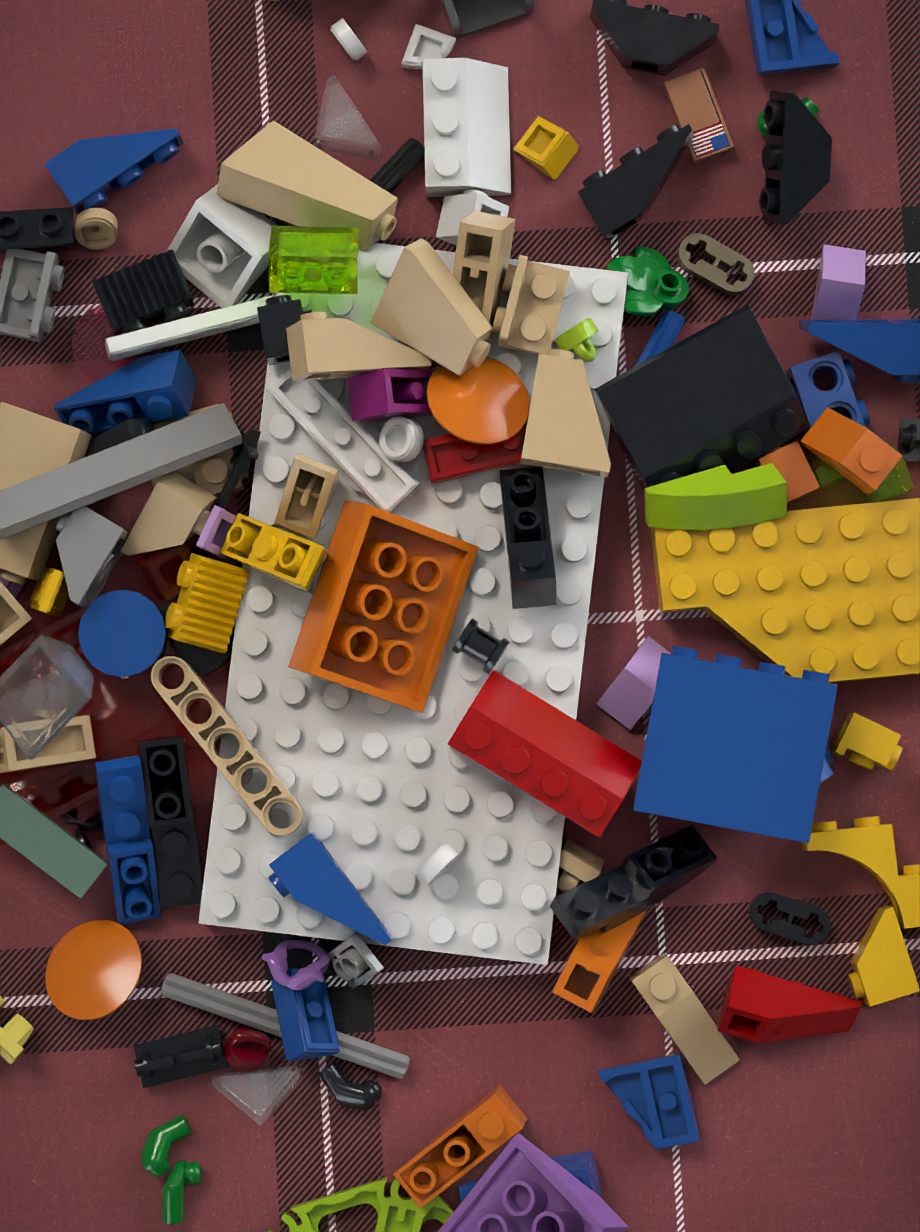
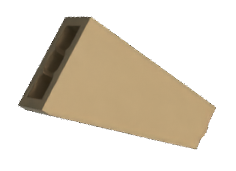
[216,120,398,251]
[0,402,92,585]

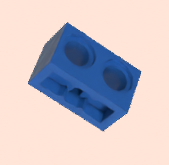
[785,351,870,453]

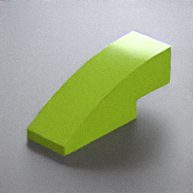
[644,463,787,530]

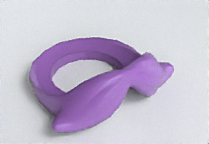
[262,940,330,991]

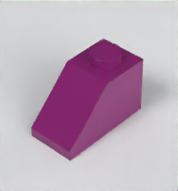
[347,368,435,422]

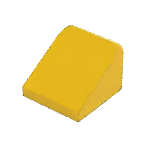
[513,116,579,180]

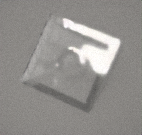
[0,634,93,760]

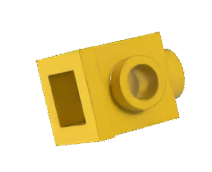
[830,713,903,771]

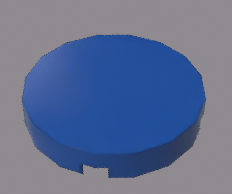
[78,590,167,678]

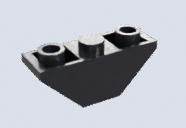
[590,0,720,76]
[759,91,832,225]

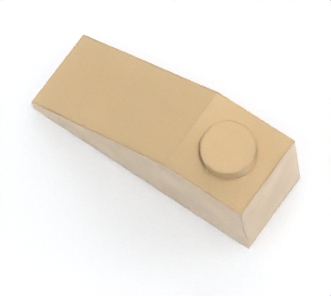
[453,211,515,343]
[286,312,431,381]
[629,953,740,1085]

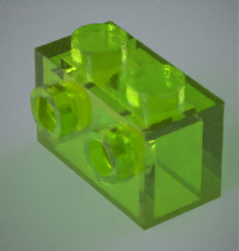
[268,226,360,294]

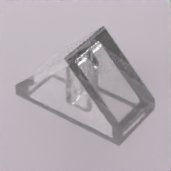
[314,75,382,160]
[212,1065,303,1126]

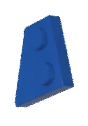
[745,0,840,76]
[598,1053,700,1149]

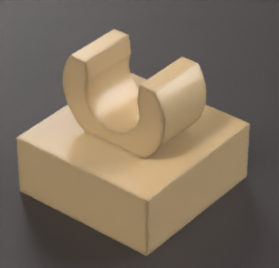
[557,839,605,892]

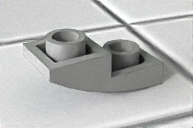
[327,932,384,989]

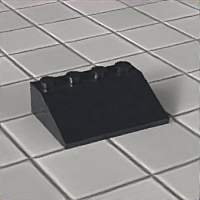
[594,305,811,493]

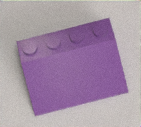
[438,1134,629,1232]

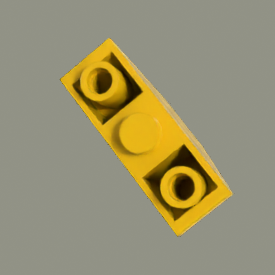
[220,513,327,592]

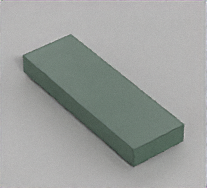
[0,783,109,899]

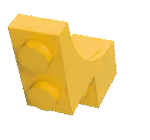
[801,816,920,929]

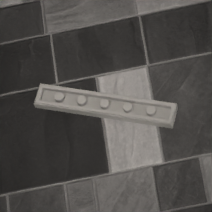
[0,403,243,539]

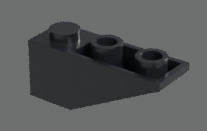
[578,124,694,241]
[499,467,556,609]

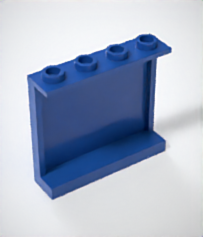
[633,646,838,843]

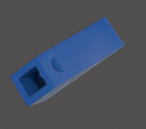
[44,128,183,214]
[54,349,197,435]

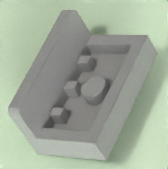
[0,249,65,343]

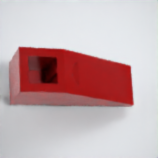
[717,965,862,1043]

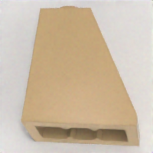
[370,238,493,375]
[520,349,611,478]

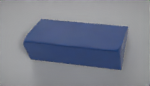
[271,968,340,1061]

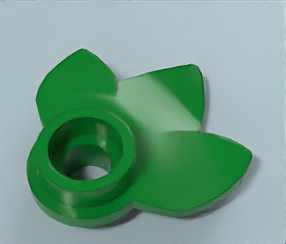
[606,246,689,316]

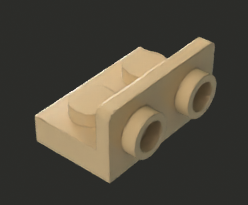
[492,255,570,355]

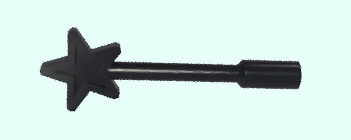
[186,428,261,561]

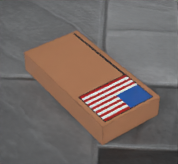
[663,68,734,164]

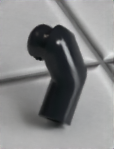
[318,1062,382,1111]

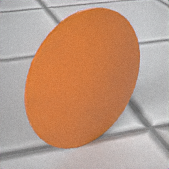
[427,357,530,444]
[45,920,142,1020]

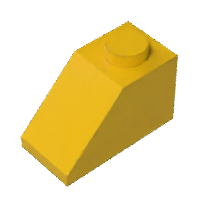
[848,905,920,1007]

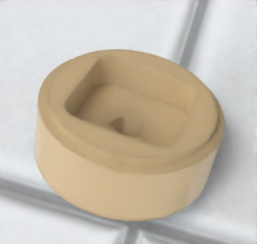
[75,208,118,250]

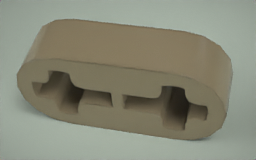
[677,233,754,296]

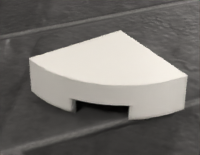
[401,24,456,69]

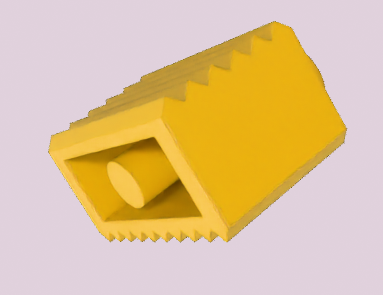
[165,553,250,654]

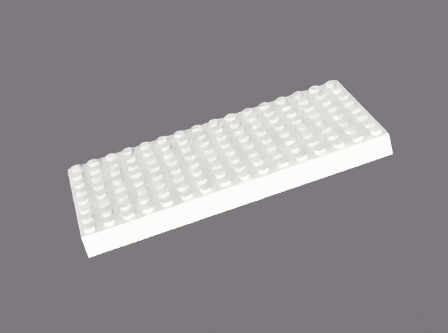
[198,232,628,965]

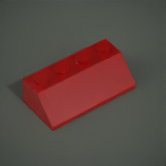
[447,670,642,838]

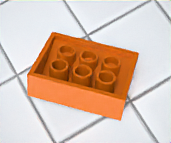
[288,500,479,713]

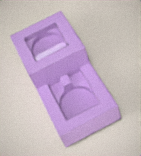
[196,505,236,565]

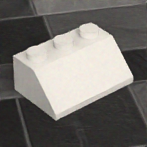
[422,58,511,197]

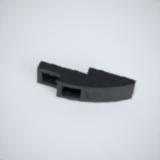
[138,735,203,908]
[550,825,718,940]

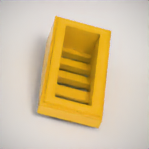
[29,567,69,618]

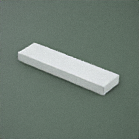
[105,295,274,361]
[266,365,418,513]

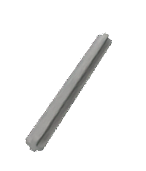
[161,973,410,1079]

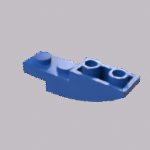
[95,755,161,925]

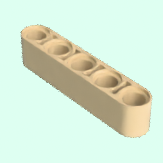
[151,656,303,836]

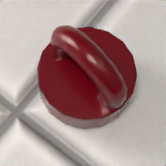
[223,1028,272,1072]

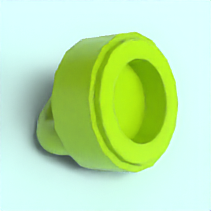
[554,317,599,362]

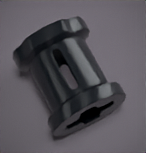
[452,618,510,675]

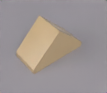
[274,453,340,539]

